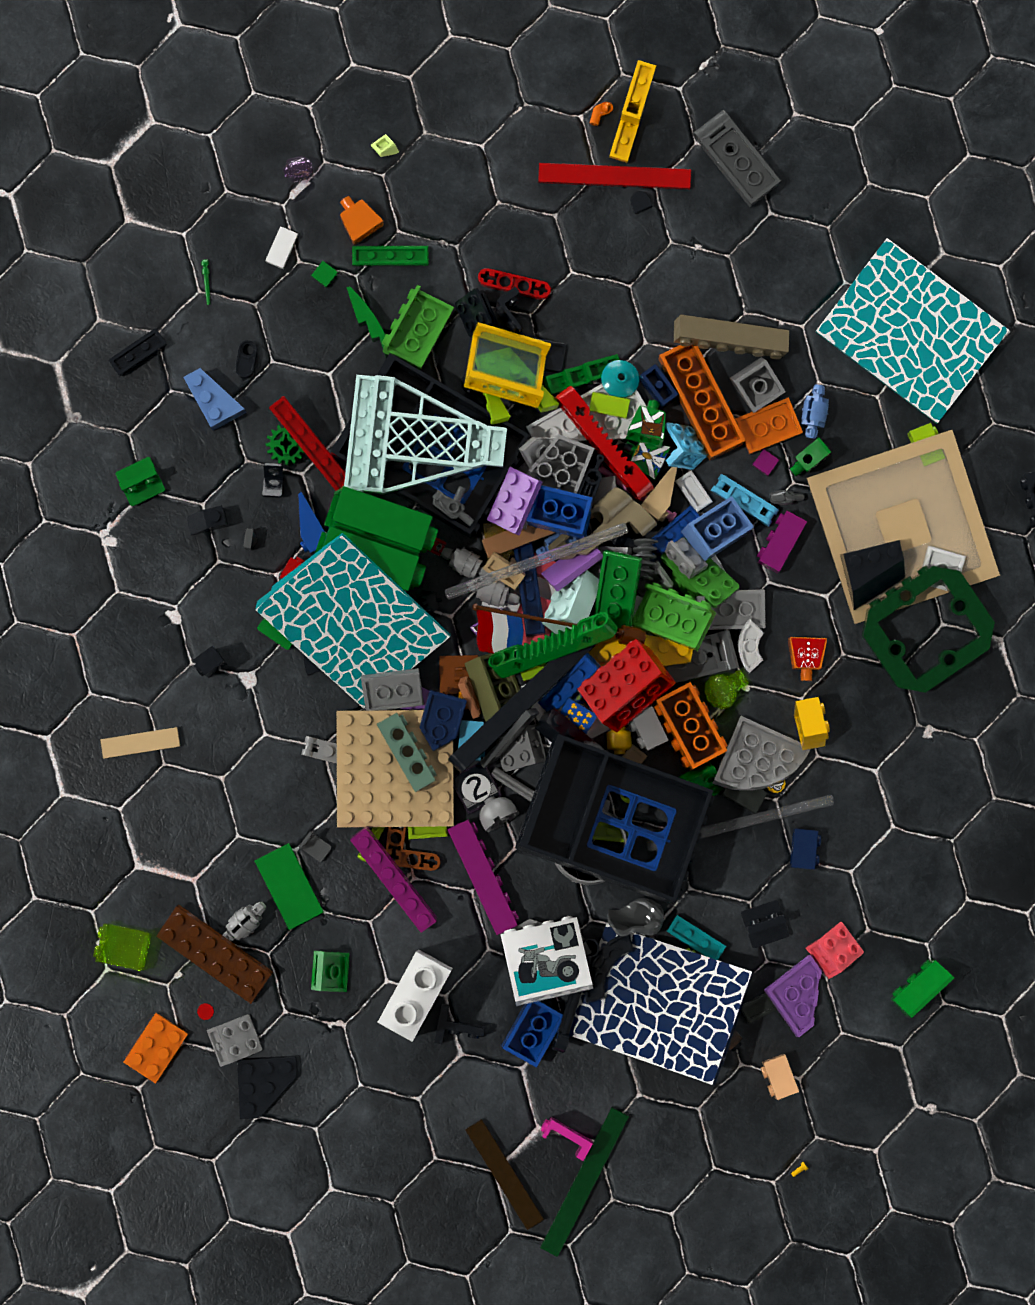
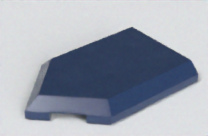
[419,690,467,751]

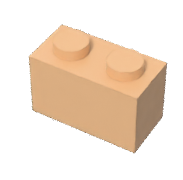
[760,1054,799,1100]

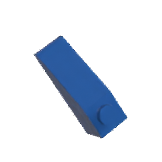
[298,492,325,555]

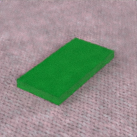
[594,550,643,628]
[255,843,324,930]

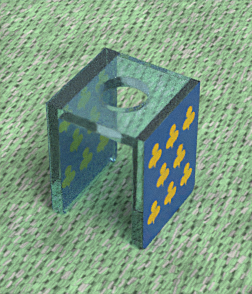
[560,691,597,734]

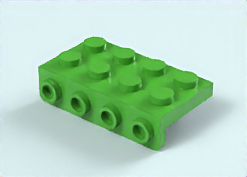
[382,285,454,371]
[632,582,716,651]

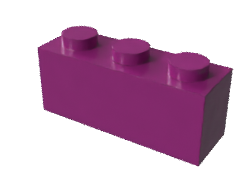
[757,511,807,574]

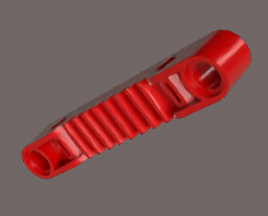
[554,386,654,501]

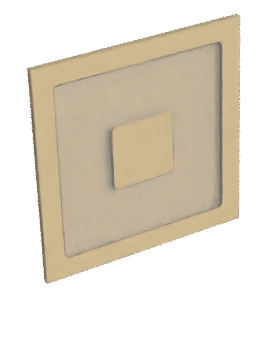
[807,430,1000,624]

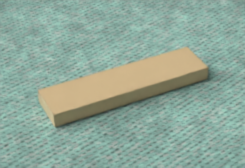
[100,727,180,759]

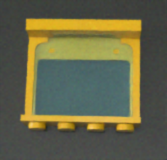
[464,322,551,408]

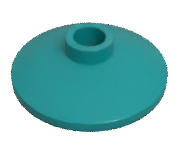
[601,360,639,398]

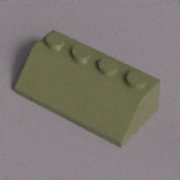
[464,653,520,730]

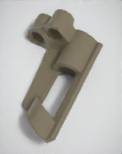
[548,488,657,560]

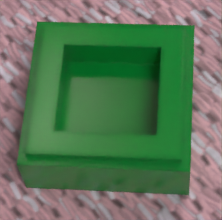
[311,261,338,288]

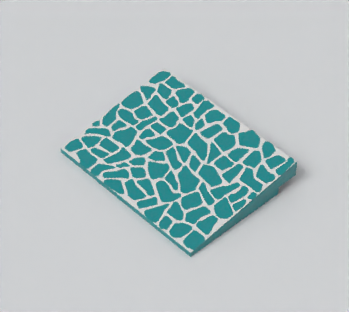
[815,238,1009,424]
[255,533,450,709]

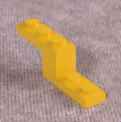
[609,60,656,163]

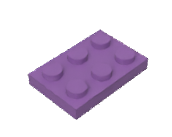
[487,467,543,535]

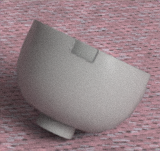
[479,796,519,832]

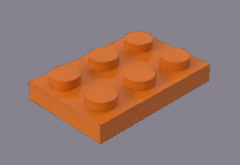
[735,397,803,455]
[123,1013,188,1084]

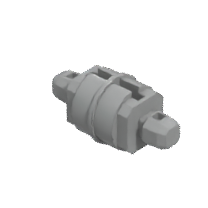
[441,548,491,579]
[467,578,520,607]
[223,901,266,942]

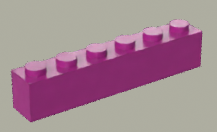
[447,820,519,935]
[350,826,437,933]

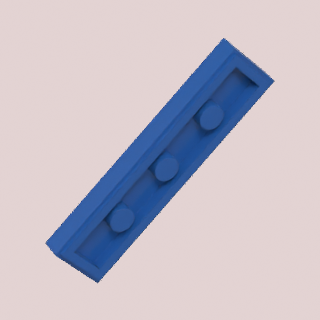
[538,653,601,712]

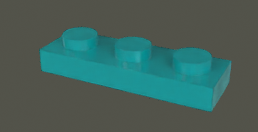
[667,915,726,960]

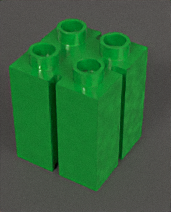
[315,486,438,592]

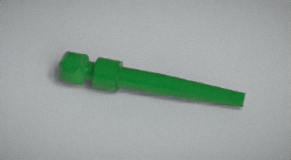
[201,259,210,305]

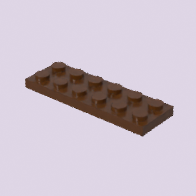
[156,904,273,1004]

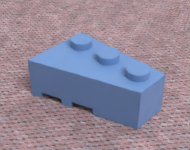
[183,368,247,431]

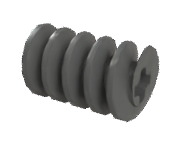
[632,538,658,581]

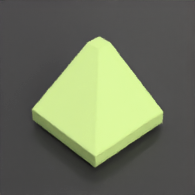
[371,134,399,157]

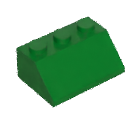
[891,960,954,1018]

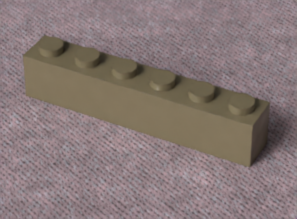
[674,315,789,359]

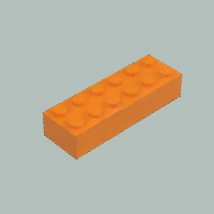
[658,345,745,461]

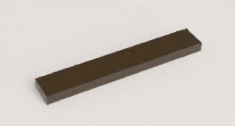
[465,1119,544,1230]

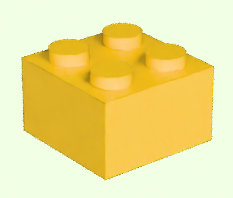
[794,697,830,750]

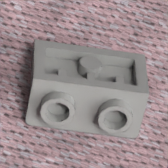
[665,537,708,579]

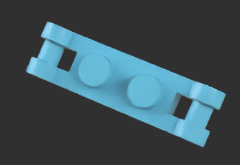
[711,474,779,527]

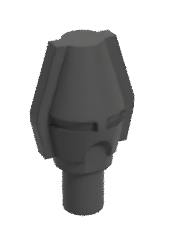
[769,490,804,505]

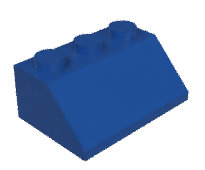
[526,485,593,539]
[501,1001,563,1068]

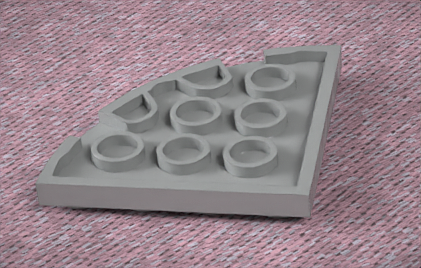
[713,716,810,790]

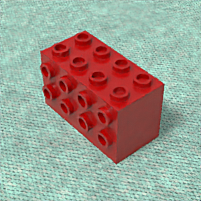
[577,639,676,732]

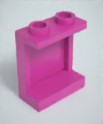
[540,1117,593,1161]

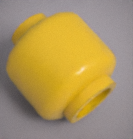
[606,727,632,755]

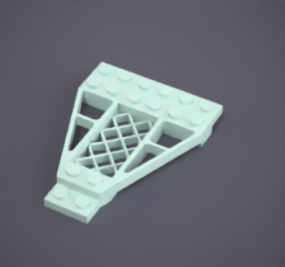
[344,374,507,495]

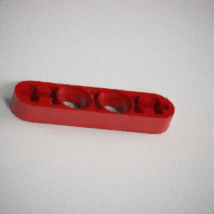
[478,268,551,300]

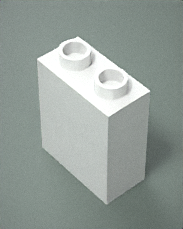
[377,950,453,1042]

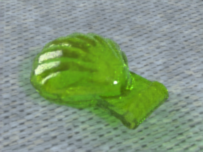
[704,669,749,709]

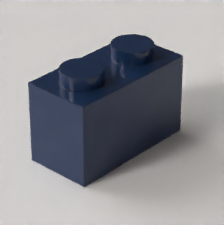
[639,364,678,410]
[790,829,821,870]

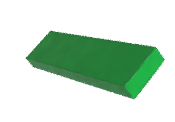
[352,246,429,266]

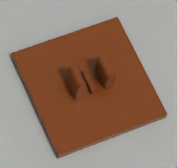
[439,655,478,694]

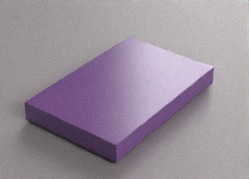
[541,548,603,591]

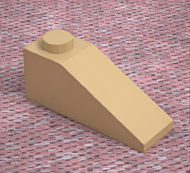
[641,467,677,523]

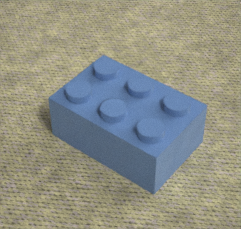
[681,496,754,561]

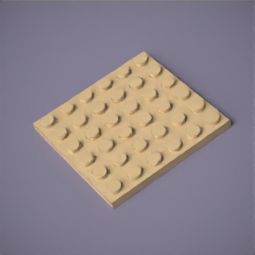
[337,710,454,827]

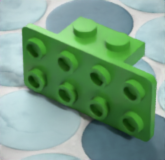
[661,537,739,608]

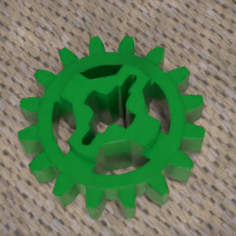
[266,425,305,466]

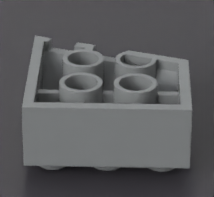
[526,434,595,494]

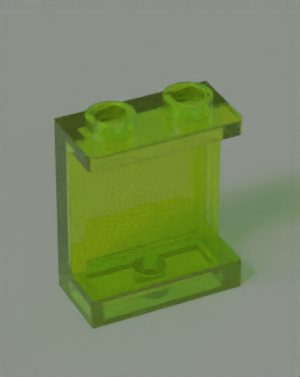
[93,923,152,971]

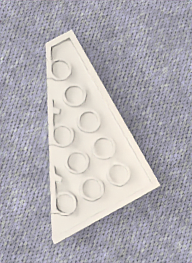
[526,374,647,442]

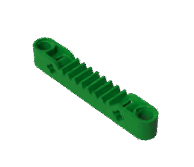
[488,612,618,678]

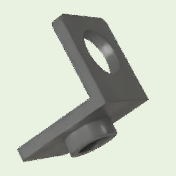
[299,832,332,862]

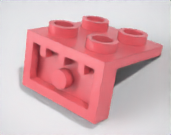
[806,922,864,979]

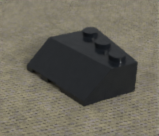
[840,540,905,610]

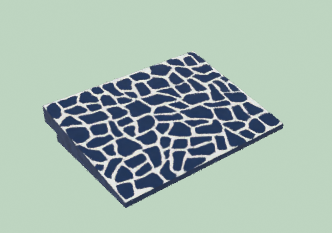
[569,924,753,1085]

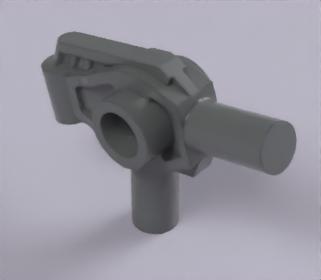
[432,486,475,526]

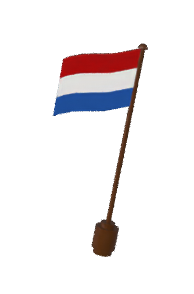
[473,603,646,654]

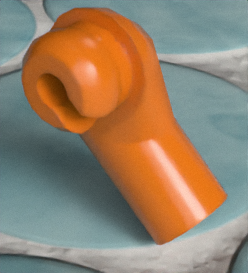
[589,102,613,126]

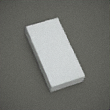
[265,226,298,269]
[675,470,713,512]

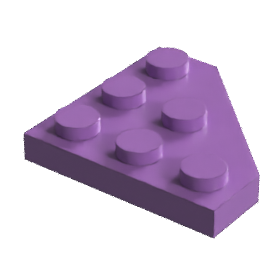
[764,955,822,1037]

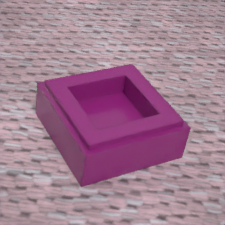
[752,449,779,476]

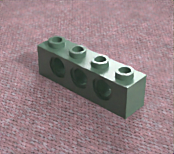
[377,713,437,792]

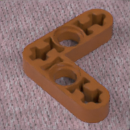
[385,827,440,871]

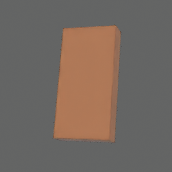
[458,676,481,719]

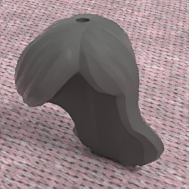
[607,898,664,936]

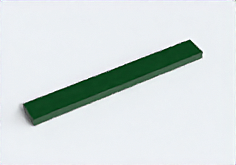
[540,1107,629,1257]

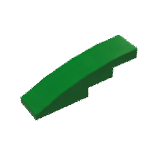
[346,286,388,358]
[543,354,619,395]

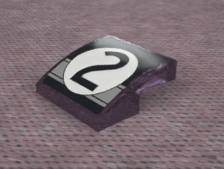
[453,762,503,815]

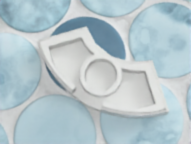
[738,619,764,673]

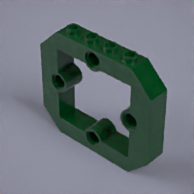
[862,565,995,693]

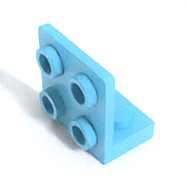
[665,422,707,470]

